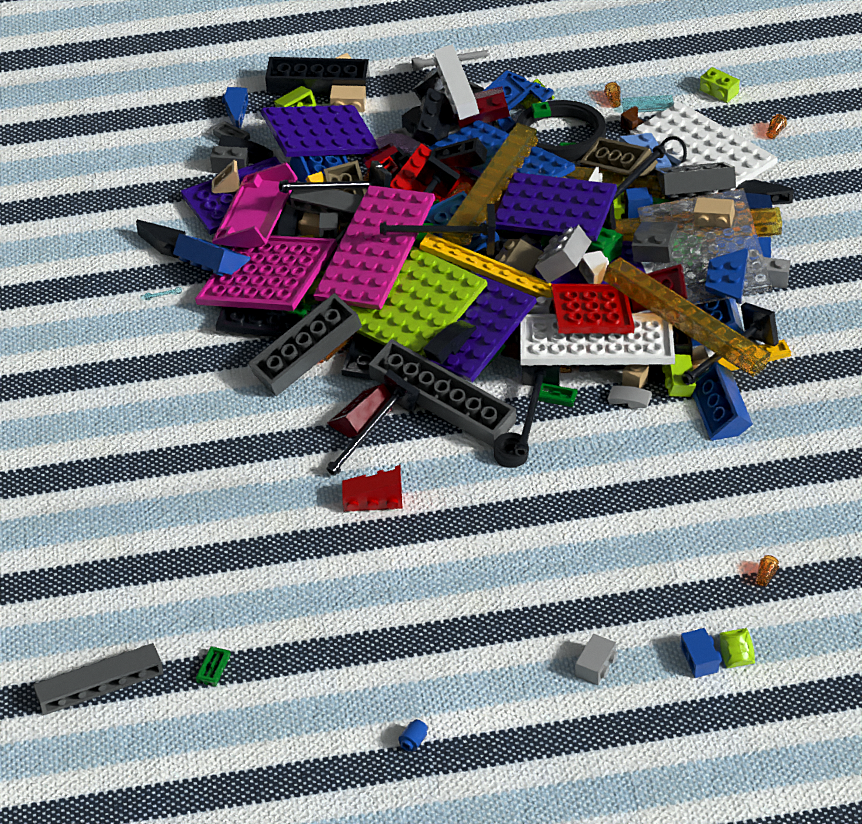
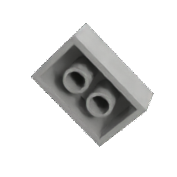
[535,225,592,284]

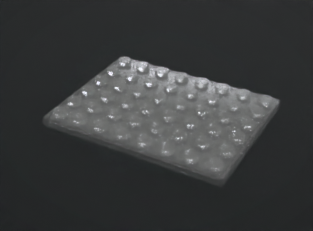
[637,188,772,311]

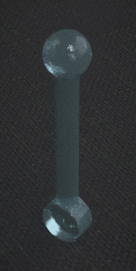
[144,287,182,300]

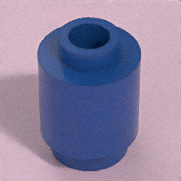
[398,719,428,751]

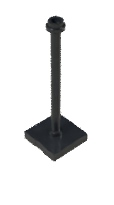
[602,145,666,230]
[415,155,461,199]
[279,161,392,193]
[380,204,496,256]
[682,302,779,385]
[515,365,561,456]
[326,369,420,476]

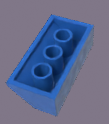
[173,233,251,276]
[692,362,753,441]

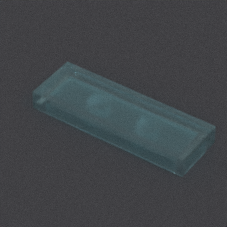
[622,95,674,113]

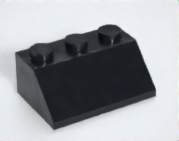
[411,88,454,146]

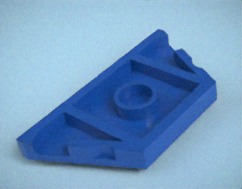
[705,248,748,304]

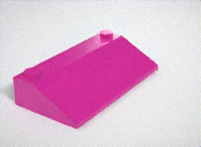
[212,162,298,249]

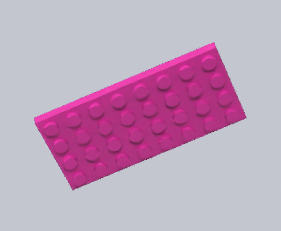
[313,185,435,310]

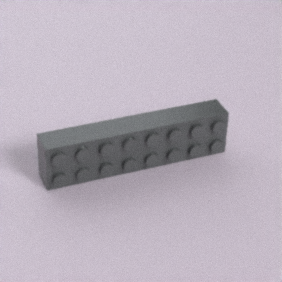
[369,339,516,448]

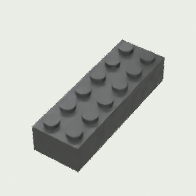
[248,293,362,397]

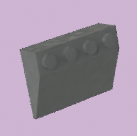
[654,162,736,198]

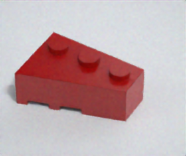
[342,465,403,512]

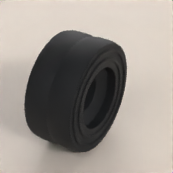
[493,432,529,468]

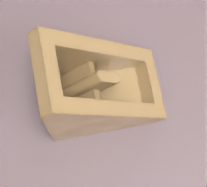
[212,160,239,193]

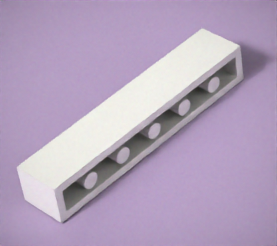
[433,44,479,120]

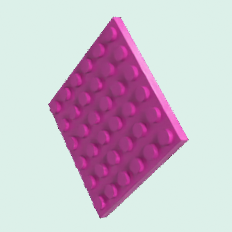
[195,236,338,311]

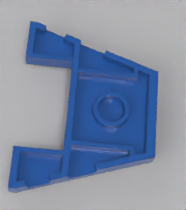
[483,70,554,133]

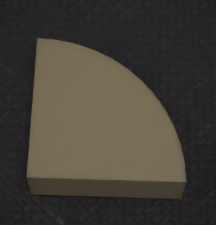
[692,345,709,365]

